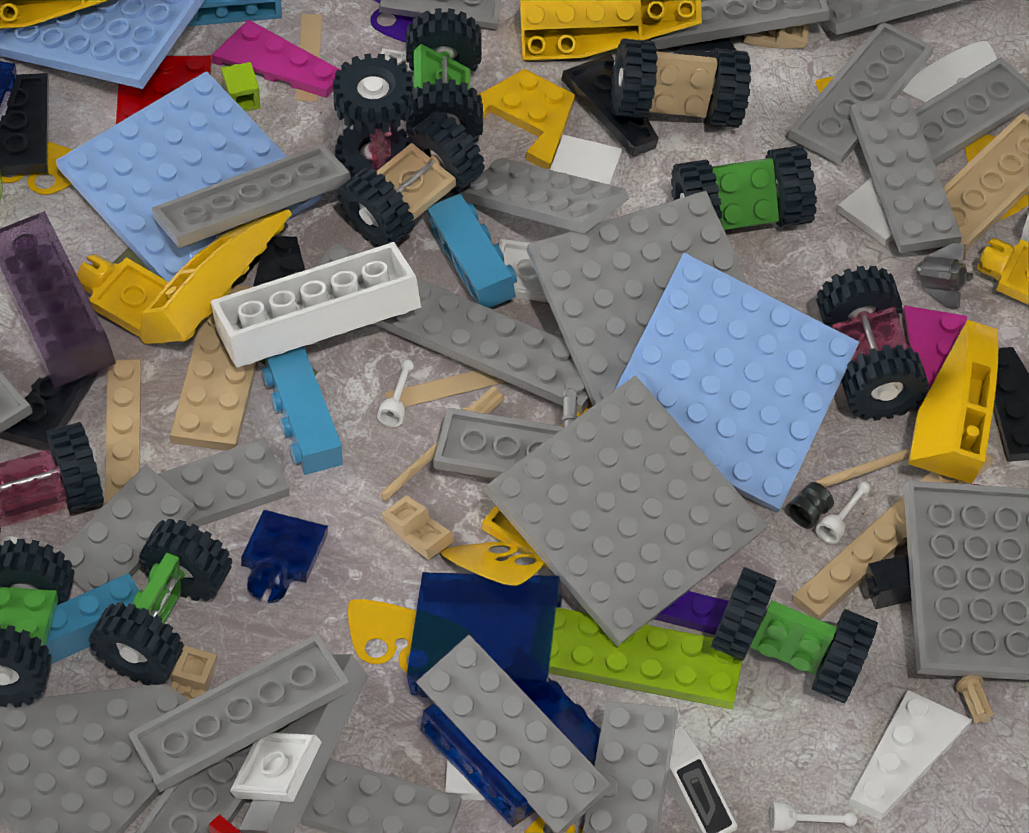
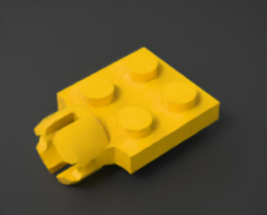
[977,238,1029,305]
[76,254,169,338]

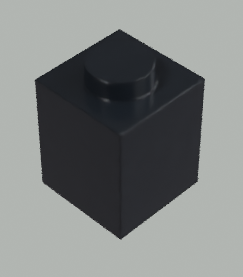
[862,555,912,610]

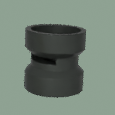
[787,482,834,529]

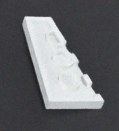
[849,690,972,820]

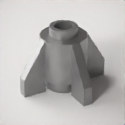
[917,243,973,308]

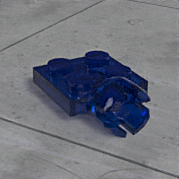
[241,510,328,603]

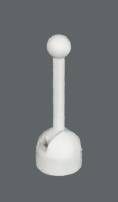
[377,359,414,427]
[816,481,870,544]
[769,802,857,831]

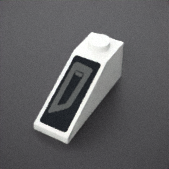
[666,726,738,833]

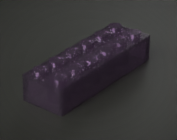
[0,211,116,388]

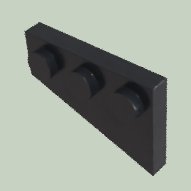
[253,236,305,287]

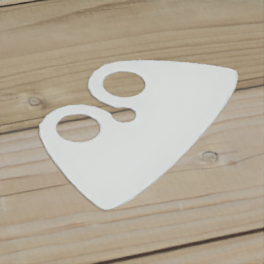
[903,41,997,102]

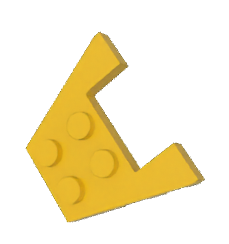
[478,68,575,170]

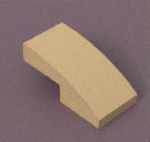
[743,23,810,49]
[381,495,454,560]
[171,646,217,700]

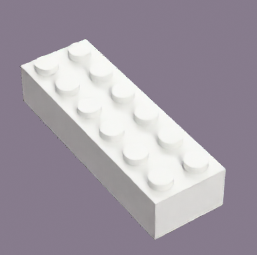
[210,242,421,368]

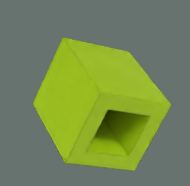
[221,62,261,112]

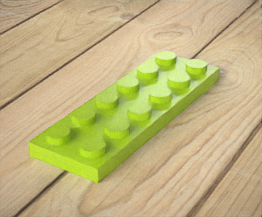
[527,604,742,710]

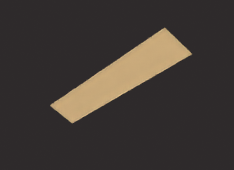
[296,14,322,101]
[385,370,506,407]

